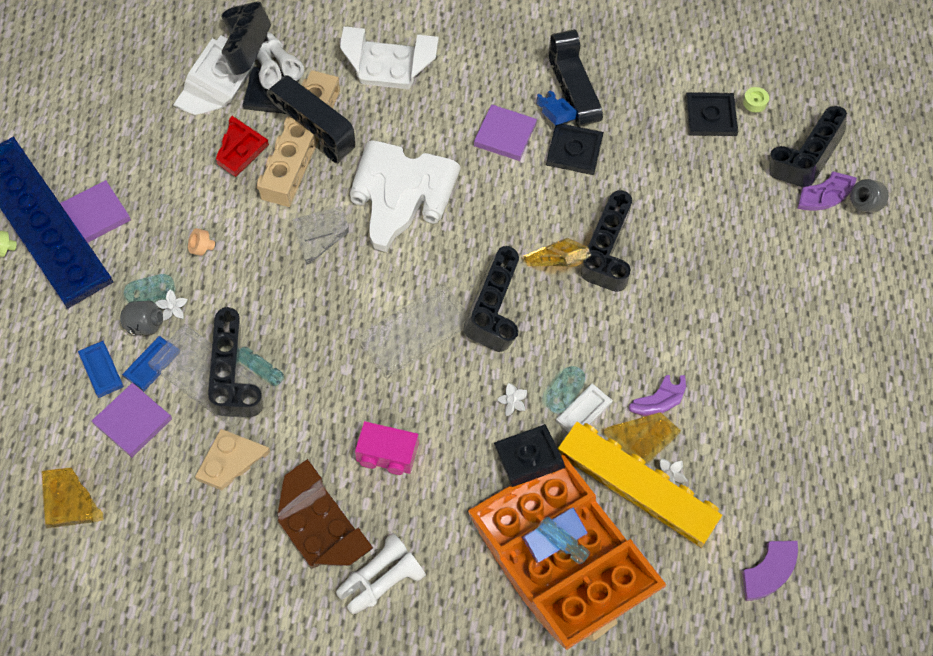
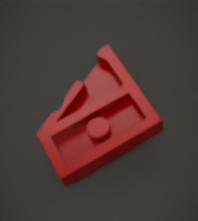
[216,115,269,177]

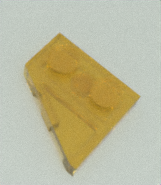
[524,238,591,267]
[603,412,681,466]
[42,467,104,528]

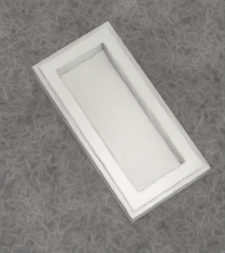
[556,384,613,433]

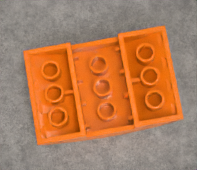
[468,454,666,650]

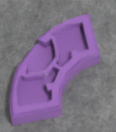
[797,171,857,211]
[742,541,798,601]

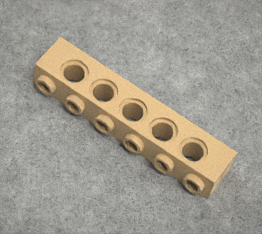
[257,70,340,207]

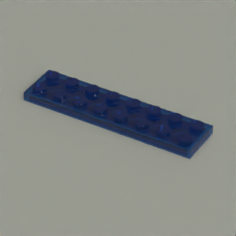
[0,136,114,309]

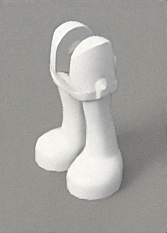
[256,32,304,89]
[336,533,426,614]

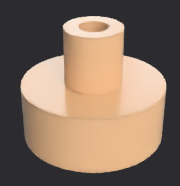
[188,228,215,256]

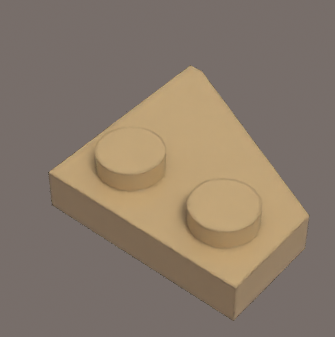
[195,429,270,490]

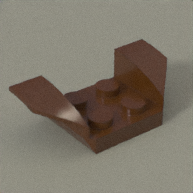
[278,459,373,569]

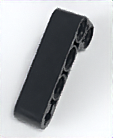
[221,2,271,75]
[548,29,603,127]
[267,75,356,163]
[769,106,847,187]
[580,190,632,292]
[463,246,519,352]
[208,307,263,417]

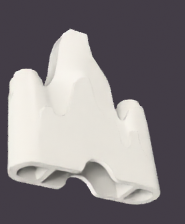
[350,141,461,252]

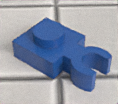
[536,91,577,125]

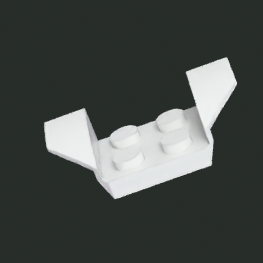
[340,27,439,89]
[173,35,255,115]

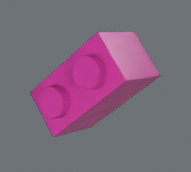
[355,421,419,475]

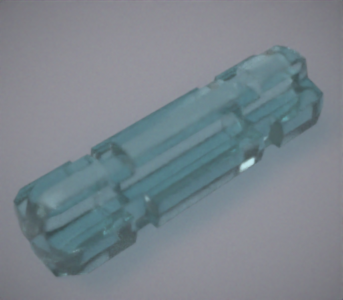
[239,347,284,386]
[537,517,590,564]

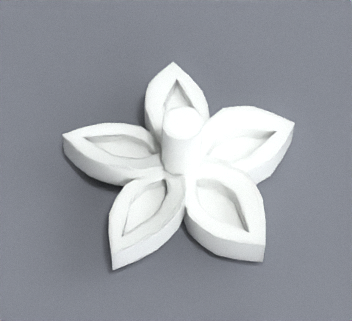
[155,289,188,321]
[497,383,527,416]
[660,458,687,484]

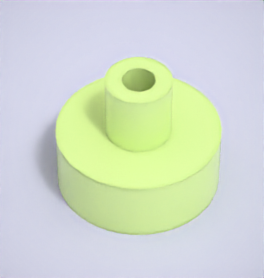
[743,87,769,112]
[0,230,17,257]

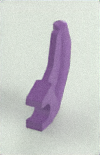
[629,375,686,416]

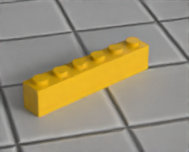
[558,421,722,548]

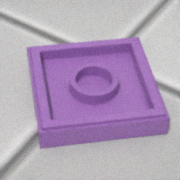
[474,104,537,161]
[60,180,131,244]
[92,383,172,458]

